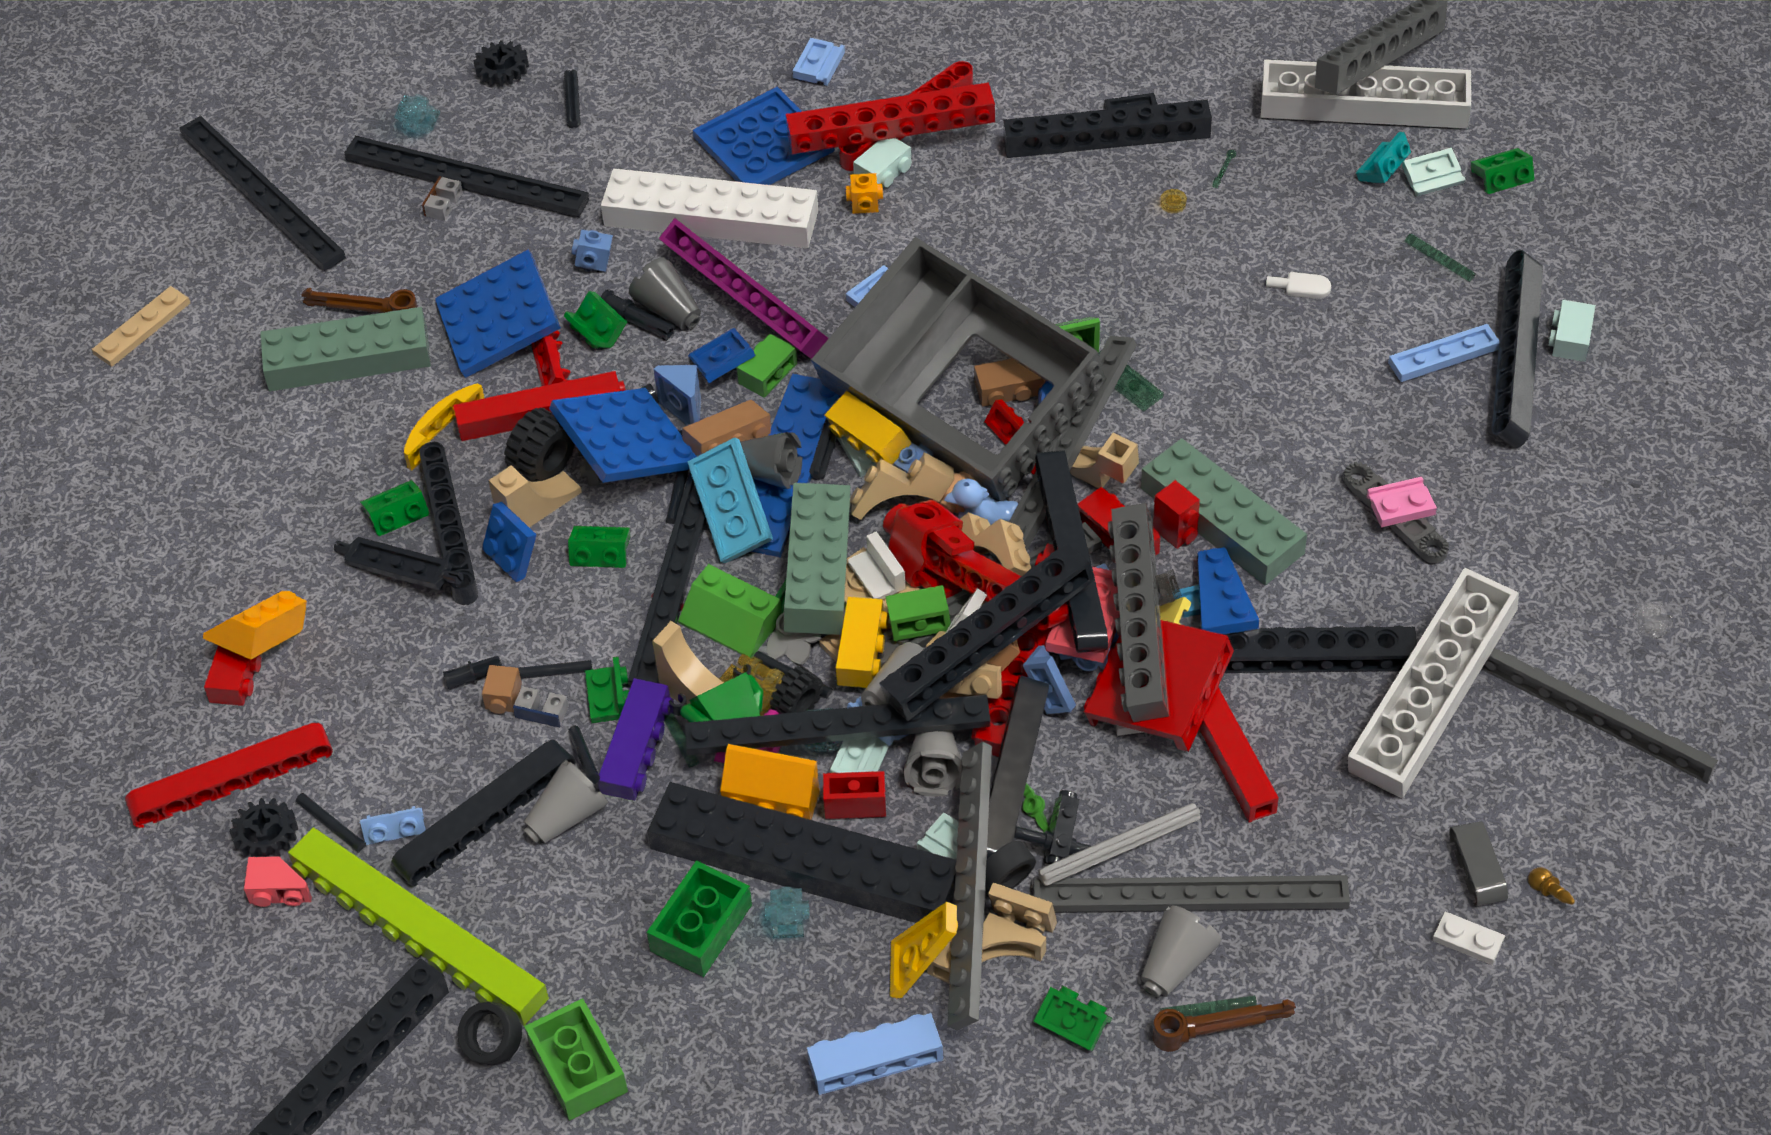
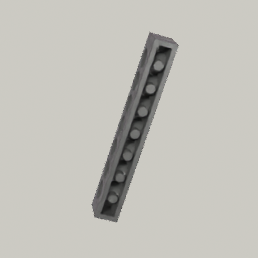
[1314,0,1448,95]
[1108,503,1169,722]

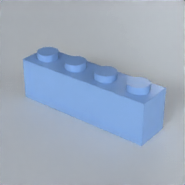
[807,1013,943,1095]

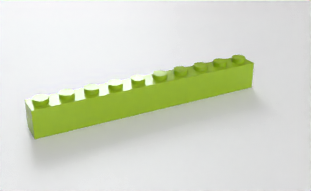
[288,827,549,1026]

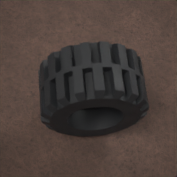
[504,407,575,482]

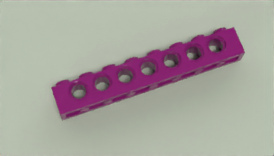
[658,218,829,359]

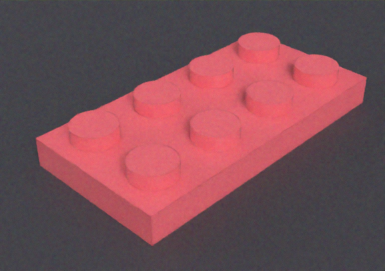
[1046,567,1120,663]

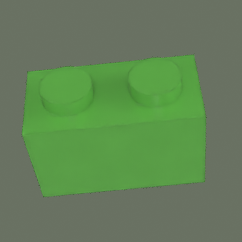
[737,334,797,398]
[885,585,951,641]

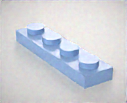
[1388,324,1500,382]

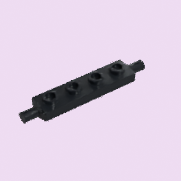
[334,537,464,590]

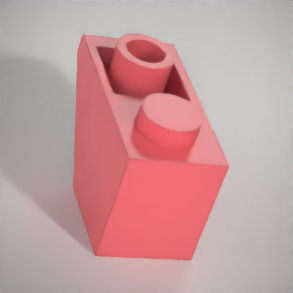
[244,856,312,907]

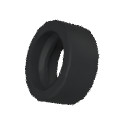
[985,841,1036,894]
[458,1002,522,1064]

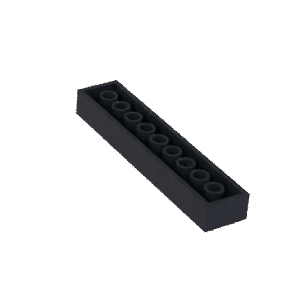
[647,782,956,923]

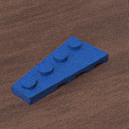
[1197,547,1259,634]

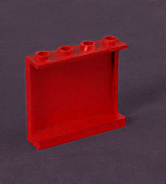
[1084,620,1234,752]

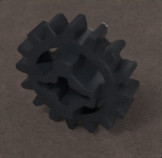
[473,40,529,87]
[230,798,299,857]

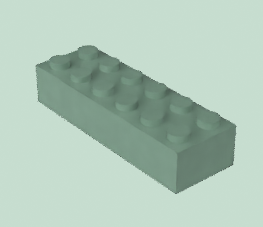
[261,307,431,391]
[1141,438,1307,586]
[784,483,851,635]

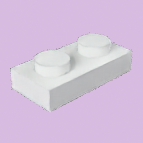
[1433,911,1505,965]

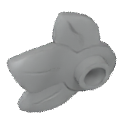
[767,613,821,665]

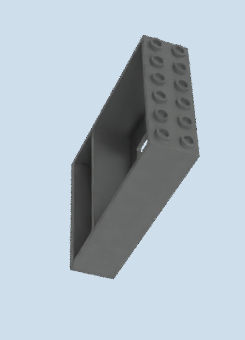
[811,237,1105,501]

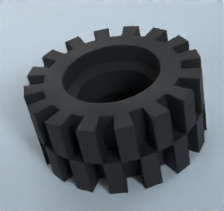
[770,666,824,714]

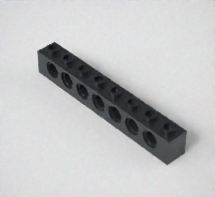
[1003,99,1212,158]
[879,543,1095,721]
[1223,625,1417,673]
[248,958,449,1135]

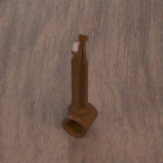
[301,288,418,313]
[1152,999,1296,1052]

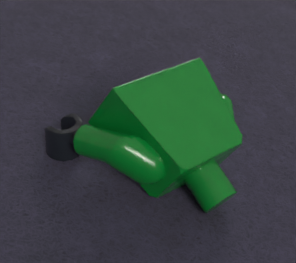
[669,664,764,723]

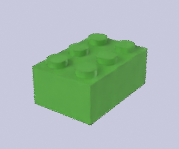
[524,998,628,1121]

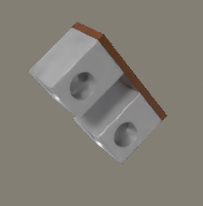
[422,176,463,221]

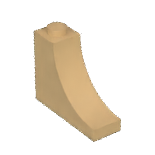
[489,465,582,528]
[652,621,724,704]

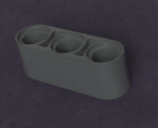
[1449,821,1508,907]

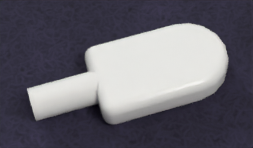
[1266,272,1331,299]

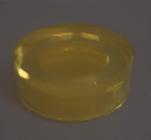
[1160,189,1187,213]

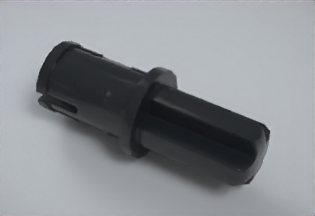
[443,656,502,690]

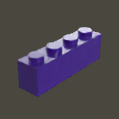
[598,678,674,801]

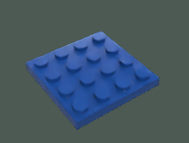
[693,87,835,185]
[435,249,561,378]
[549,388,697,483]

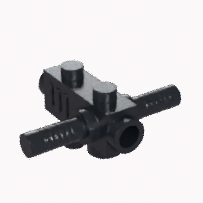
[1013,790,1091,865]

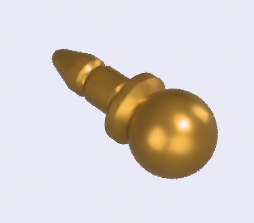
[1528,867,1575,905]

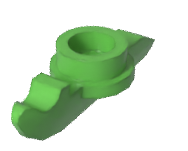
[1023,783,1050,832]

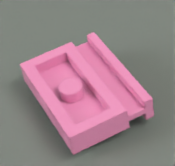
[1367,477,1437,527]

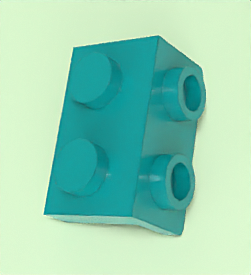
[1356,132,1411,183]

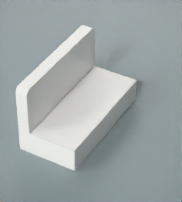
[848,531,906,599]

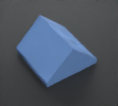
[653,365,701,426]

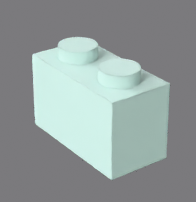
[853,138,912,188]
[1548,300,1596,362]

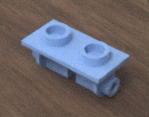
[360,806,426,845]

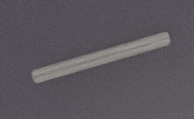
[1038,803,1201,886]

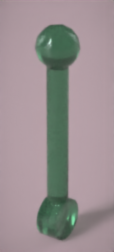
[1213,149,1236,188]

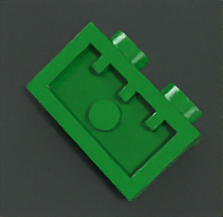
[1471,148,1535,194]
[564,291,627,349]
[361,480,430,536]
[568,526,631,568]
[585,656,629,724]
[1033,985,1112,1051]

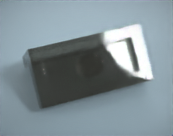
[1155,569,1182,605]

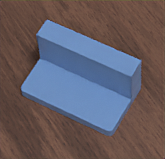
[1023,645,1076,714]

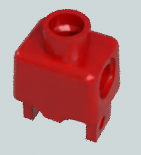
[883,500,975,599]

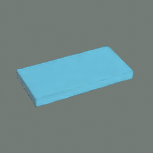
[687,437,773,563]

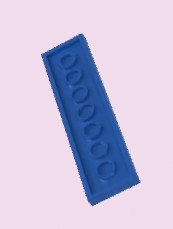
[751,374,840,558]

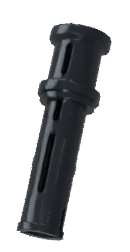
[601,289,675,341]

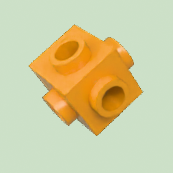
[846,173,883,214]

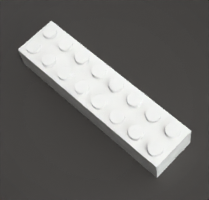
[1260,60,1471,129]
[601,168,818,248]
[1348,568,1519,799]

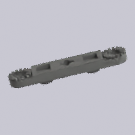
[1344,462,1449,563]

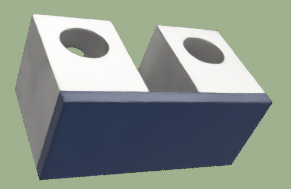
[513,686,569,728]

